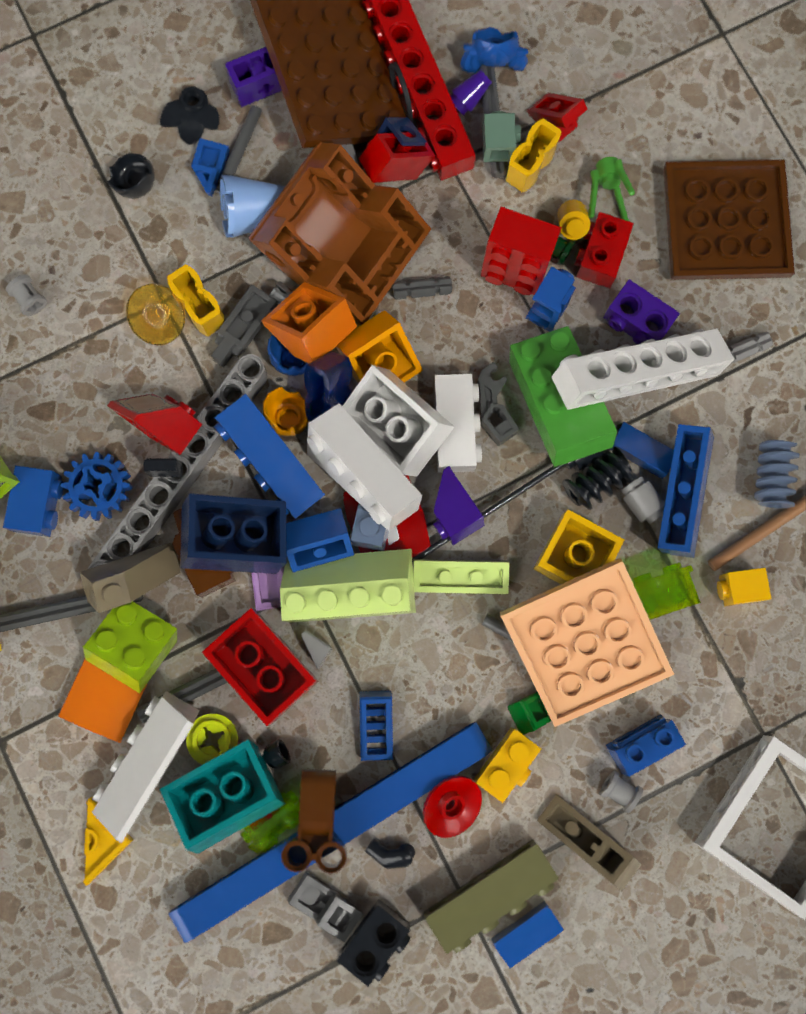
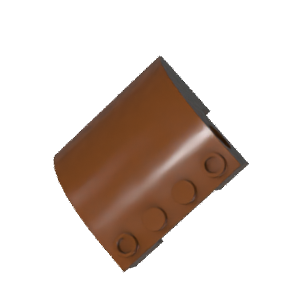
[248,142,431,324]

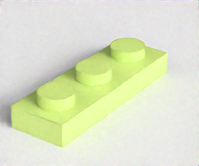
[413,559,509,594]

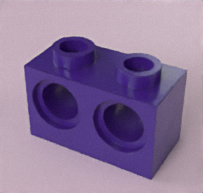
[603,279,680,345]

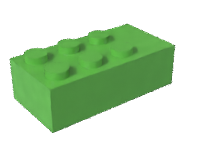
[509,326,617,467]

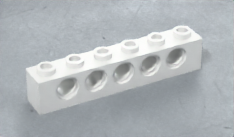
[552,328,734,410]

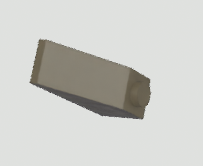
[80,542,181,613]
[537,795,642,891]

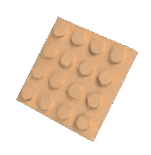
[500,558,674,727]

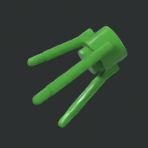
[588,157,635,221]

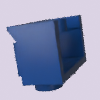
[526,267,576,332]
[606,714,686,777]

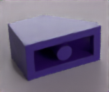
[433,466,485,545]

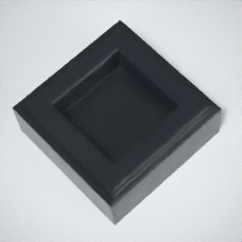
[144,458,183,477]

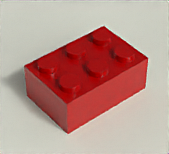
[480,206,562,295]
[201,608,319,726]

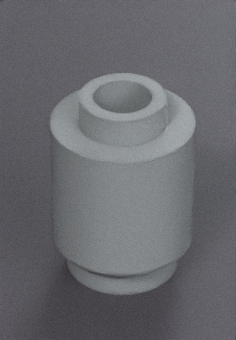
[621,476,665,524]

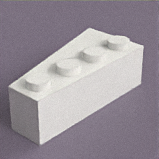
[307,403,422,531]

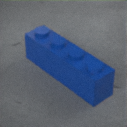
[213,394,325,518]
[657,424,714,558]

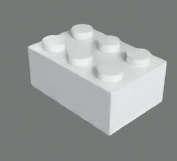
[342,365,454,476]

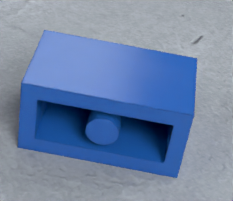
[3,465,64,537]
[286,508,354,572]

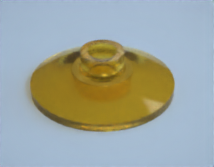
[126,283,185,345]

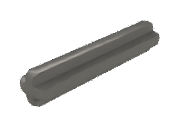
[136,669,227,723]

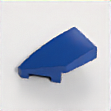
[191,138,230,196]

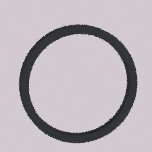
[389,62,413,122]

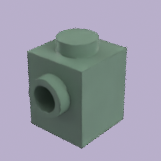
[482,111,521,162]

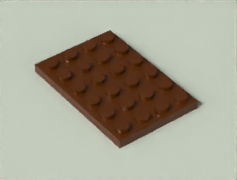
[250,0,408,148]

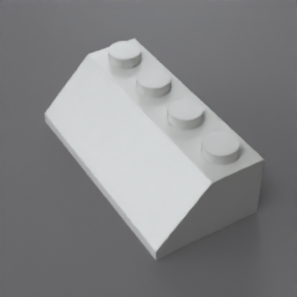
[92,691,199,842]

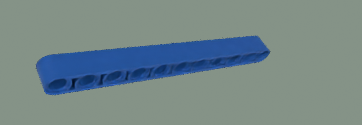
[168,722,493,943]

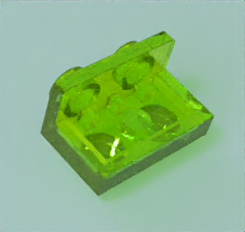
[632,562,701,620]

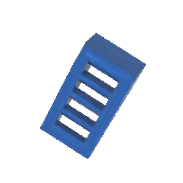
[359,690,393,761]

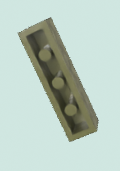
[424,839,559,954]

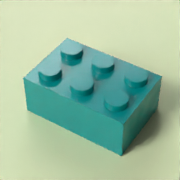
[160,739,285,854]

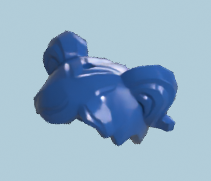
[460,27,529,73]

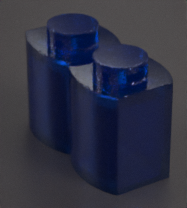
[304,351,352,422]

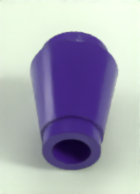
[450,69,492,116]

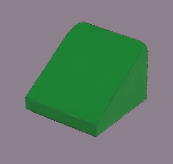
[508,691,551,735]

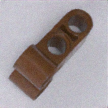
[281,769,348,874]

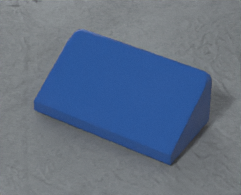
[610,422,674,479]
[491,901,564,969]

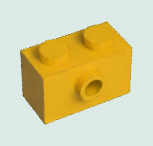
[473,727,541,803]

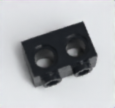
[336,899,411,987]

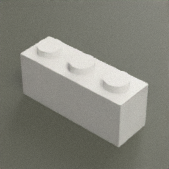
[434,374,482,473]

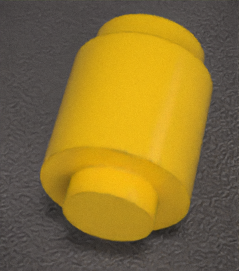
[557,200,590,240]

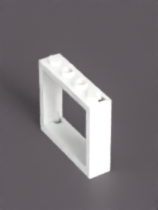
[694,735,806,920]

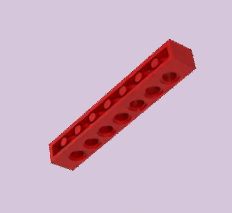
[362,0,476,181]

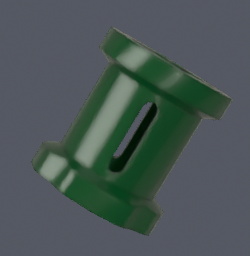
[551,236,575,266]

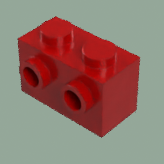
[359,132,435,183]
[574,212,634,289]

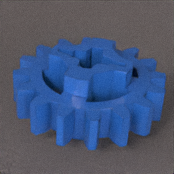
[61,452,133,521]

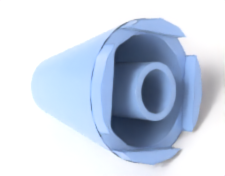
[220,175,286,238]

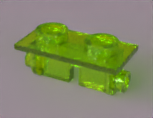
[240,790,300,854]

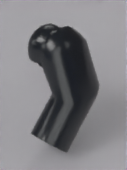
[364,838,415,869]

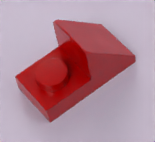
[527,93,588,143]

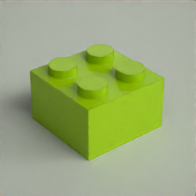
[83,601,177,693]

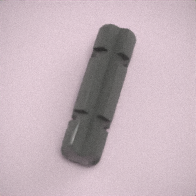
[393,276,452,300]

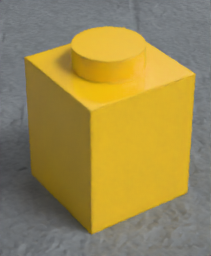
[717,568,772,607]

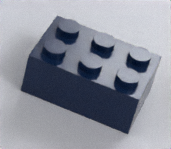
[180,493,287,574]

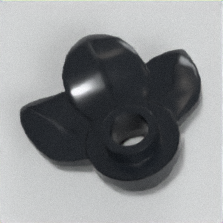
[160,86,220,145]

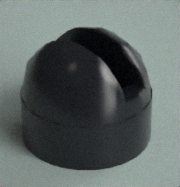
[263,739,291,769]

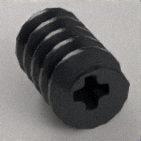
[562,447,634,510]

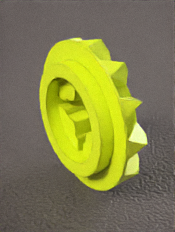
[186,713,239,765]

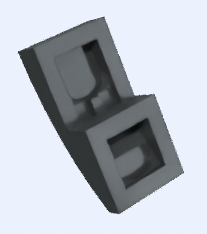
[287,872,363,942]

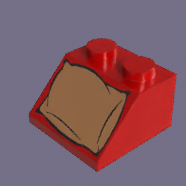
[107,393,203,455]

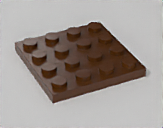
[663,160,795,280]

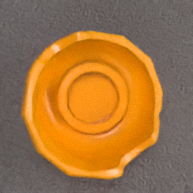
[262,387,311,436]

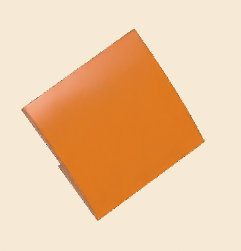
[58,658,147,743]

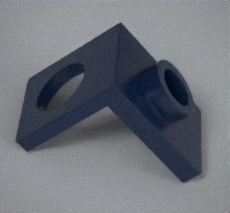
[378,117,427,146]

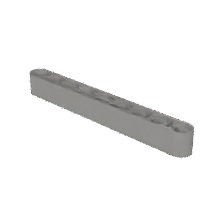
[88,354,268,569]

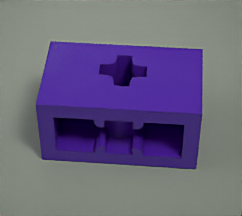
[225,47,282,108]

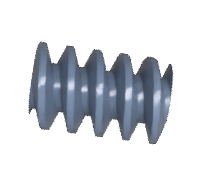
[754,440,800,508]

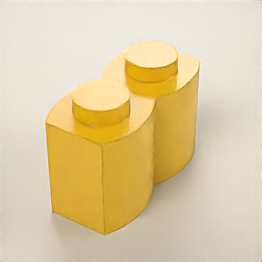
[506,118,561,193]
[167,264,225,337]

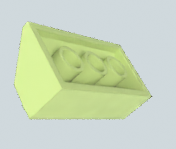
[280,549,416,623]

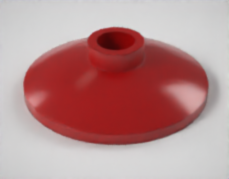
[423,776,482,838]

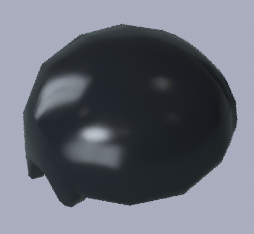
[107,153,155,199]

